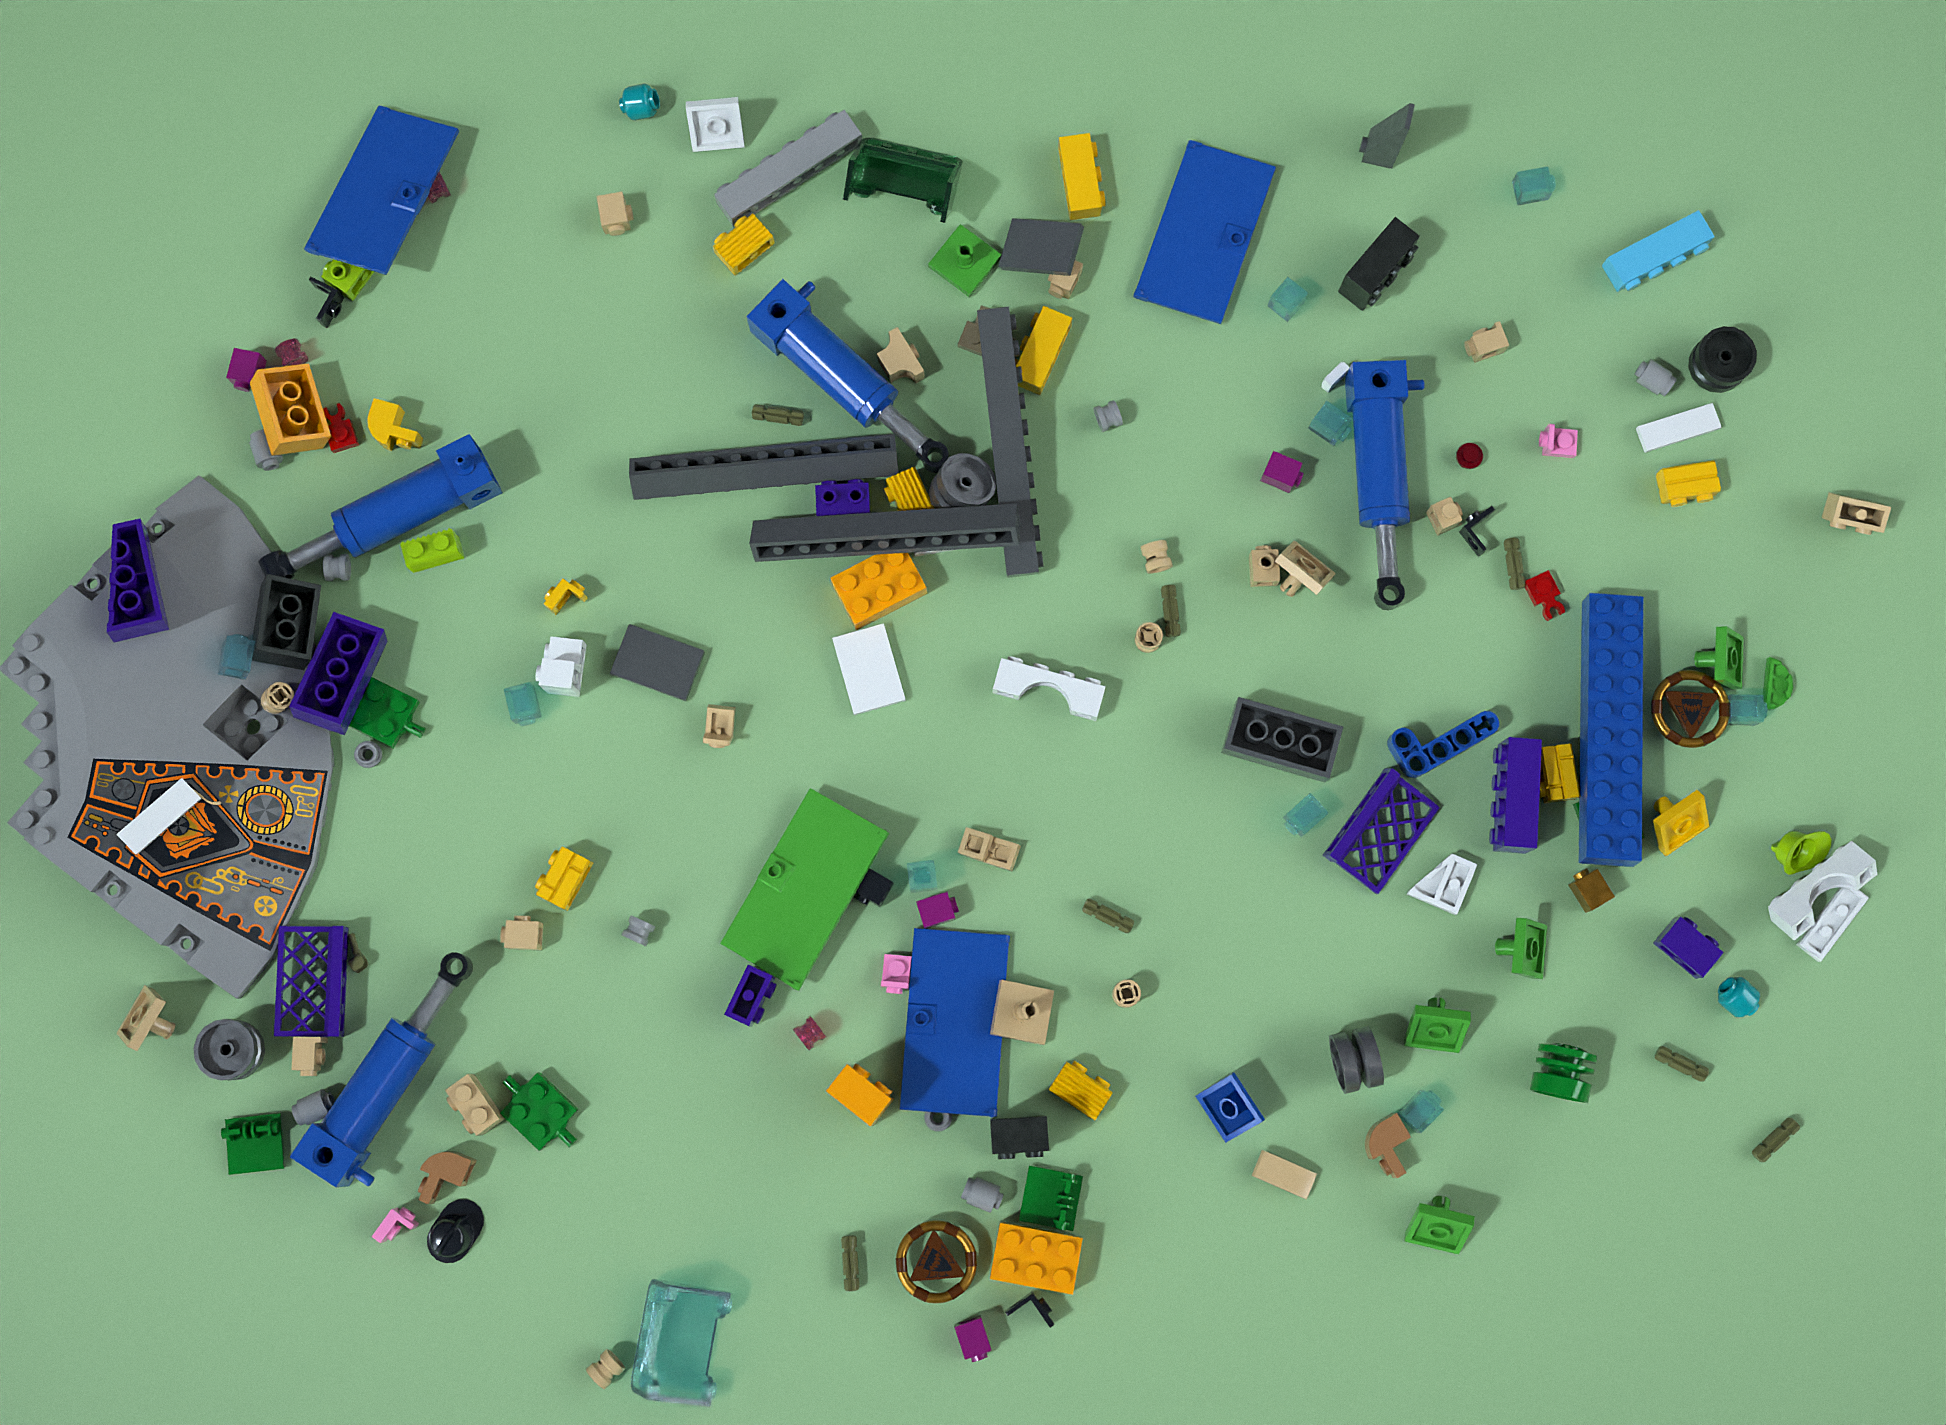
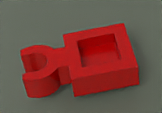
[323,403,359,453]
[1525,570,1565,621]

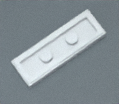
[1636,403,1721,453]
[116,778,201,855]
[1796,887,1869,962]

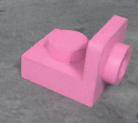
[1539,424,1578,458]
[881,954,912,994]
[371,1207,419,1243]

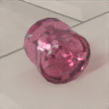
[428,171,451,204]
[275,338,308,366]
[793,1016,827,1051]

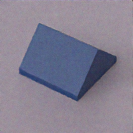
[1195,1072,1265,1143]

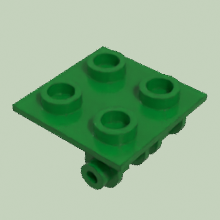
[221,1113,284,1175]
[1019,1165,1083,1231]

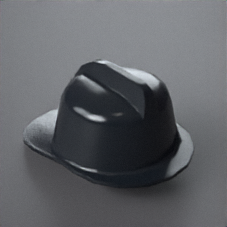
[427,1199,484,1263]

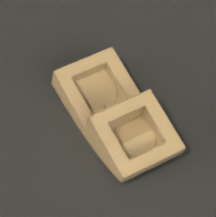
[958,827,1021,872]
[1252,1150,1317,1200]

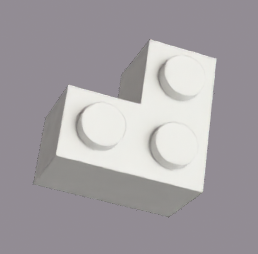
[536,637,587,697]

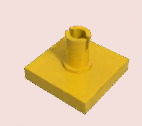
[1653,790,1710,856]

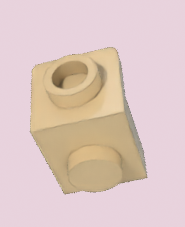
[703,704,736,748]

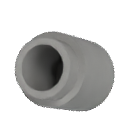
[1635,359,1677,396]
[249,429,283,471]
[292,1089,335,1126]
[961,1177,1004,1213]

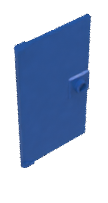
[304,105,459,275]
[1133,140,1276,324]
[900,928,1010,1118]

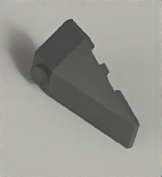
[1359,103,1415,169]

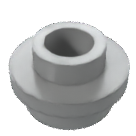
[354,741,382,768]
[924,1112,952,1131]

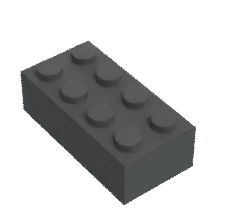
[1221,697,1343,782]

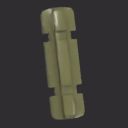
[752,404,804,426]
[1504,538,1525,590]
[1161,585,1181,637]
[1082,899,1134,933]
[1655,1046,1709,1082]
[1752,1118,1800,1162]
[841,1235,860,1291]

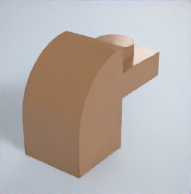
[1365,1113,1411,1178]
[418,1152,477,1204]

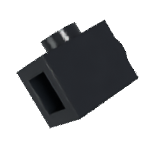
[853,868,894,907]

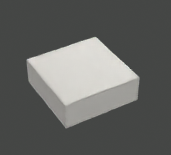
[1321,362,1350,393]

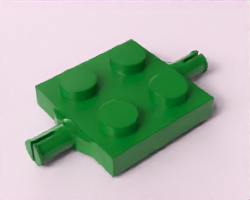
[349,677,426,749]
[500,1072,579,1151]

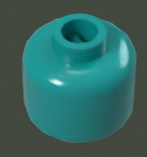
[619,83,660,121]
[1718,977,1760,1017]

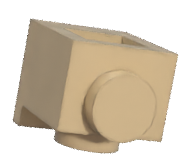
[1048,260,1083,299]
[1464,321,1509,363]
[1426,496,1463,536]
[292,1037,328,1076]

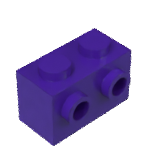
[815,479,871,516]
[1653,916,1724,979]
[724,965,777,1027]

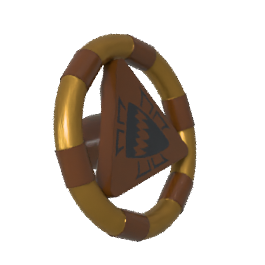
[1651,670,1730,748]
[895,1220,977,1303]

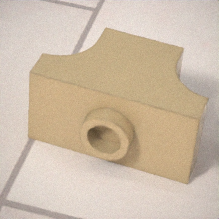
[877,327,925,383]

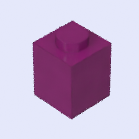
[226,348,267,392]
[1260,451,1304,493]
[916,892,959,929]
[954,1316,992,1362]

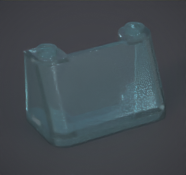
[631,1279,732,1407]

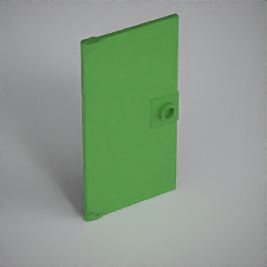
[720,788,890,991]

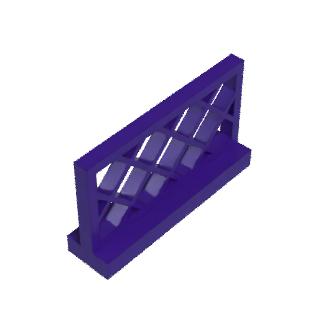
[1323,768,1440,894]
[274,926,349,1037]

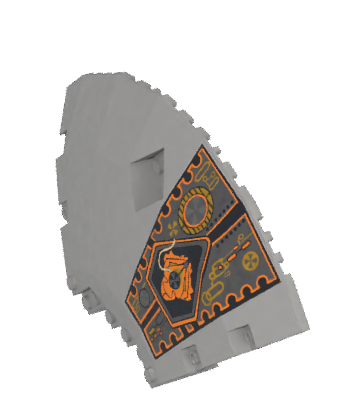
[0,475,335,999]

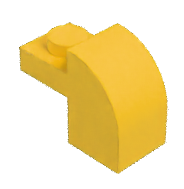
[368,398,423,451]

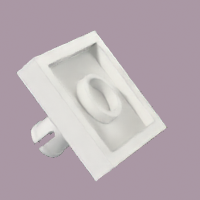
[686,97,744,152]

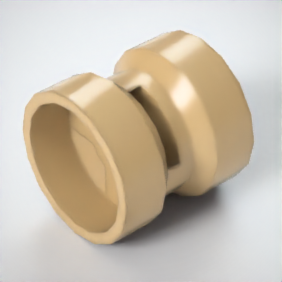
[1141,540,1173,574]
[1134,622,1163,653]
[261,682,294,714]
[1112,980,1141,1008]
[586,1349,626,1390]

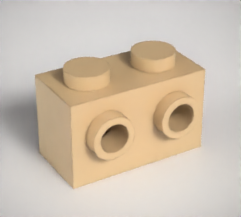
[1822,492,1891,535]
[445,1074,505,1136]

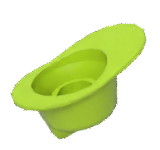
[1771,831,1831,875]

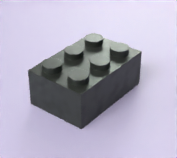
[1338,217,1420,311]
[249,574,321,670]
[990,1116,1049,1159]

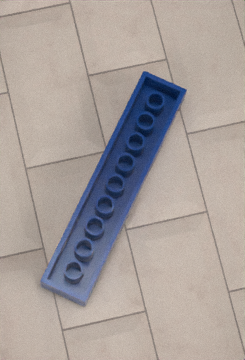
[1579,593,1643,867]

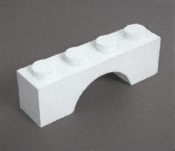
[993,656,1106,721]
[1768,841,1878,940]

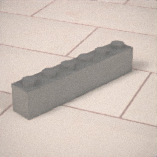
[714,110,863,228]

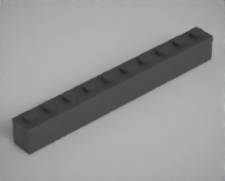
[977,307,1044,578]
[629,434,898,500]
[749,503,1021,562]

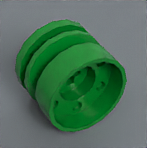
[1530,1043,1597,1103]

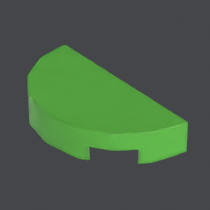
[1761,657,1793,711]

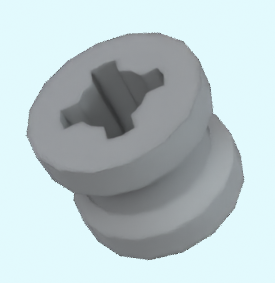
[1094,400,1123,432]
[323,554,351,581]
[622,915,655,946]

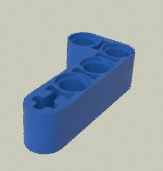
[1387,711,1499,778]

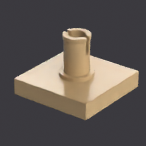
[1275,540,1336,597]
[990,980,1054,1045]
[117,985,175,1051]

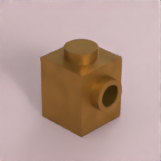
[1568,868,1615,913]

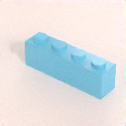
[1602,210,1715,292]

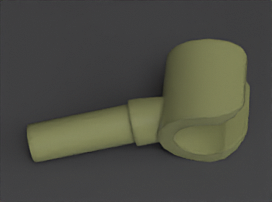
[348,933,368,973]

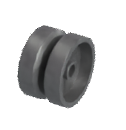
[929,453,996,509]
[194,1019,265,1081]
[1329,1026,1384,1094]

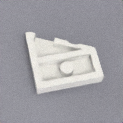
[1407,854,1477,915]

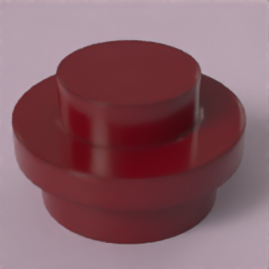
[1456,443,1483,469]

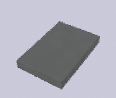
[998,218,1084,276]
[610,624,705,702]

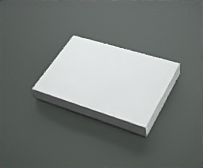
[832,623,906,716]

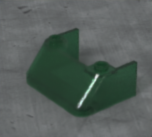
[843,138,963,223]

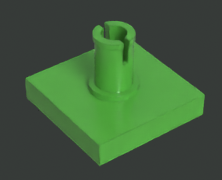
[928,224,1001,298]
[1694,626,1744,690]
[1495,918,1547,979]
[1404,997,1471,1053]
[1404,1196,1475,1255]

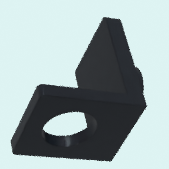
[309,276,344,328]
[1459,506,1495,557]
[1005,1292,1055,1328]

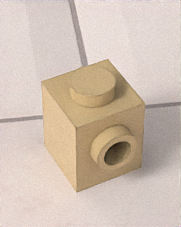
[596,191,634,236]
[1249,545,1280,587]
[500,916,543,951]

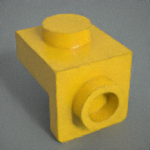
[544,578,588,615]

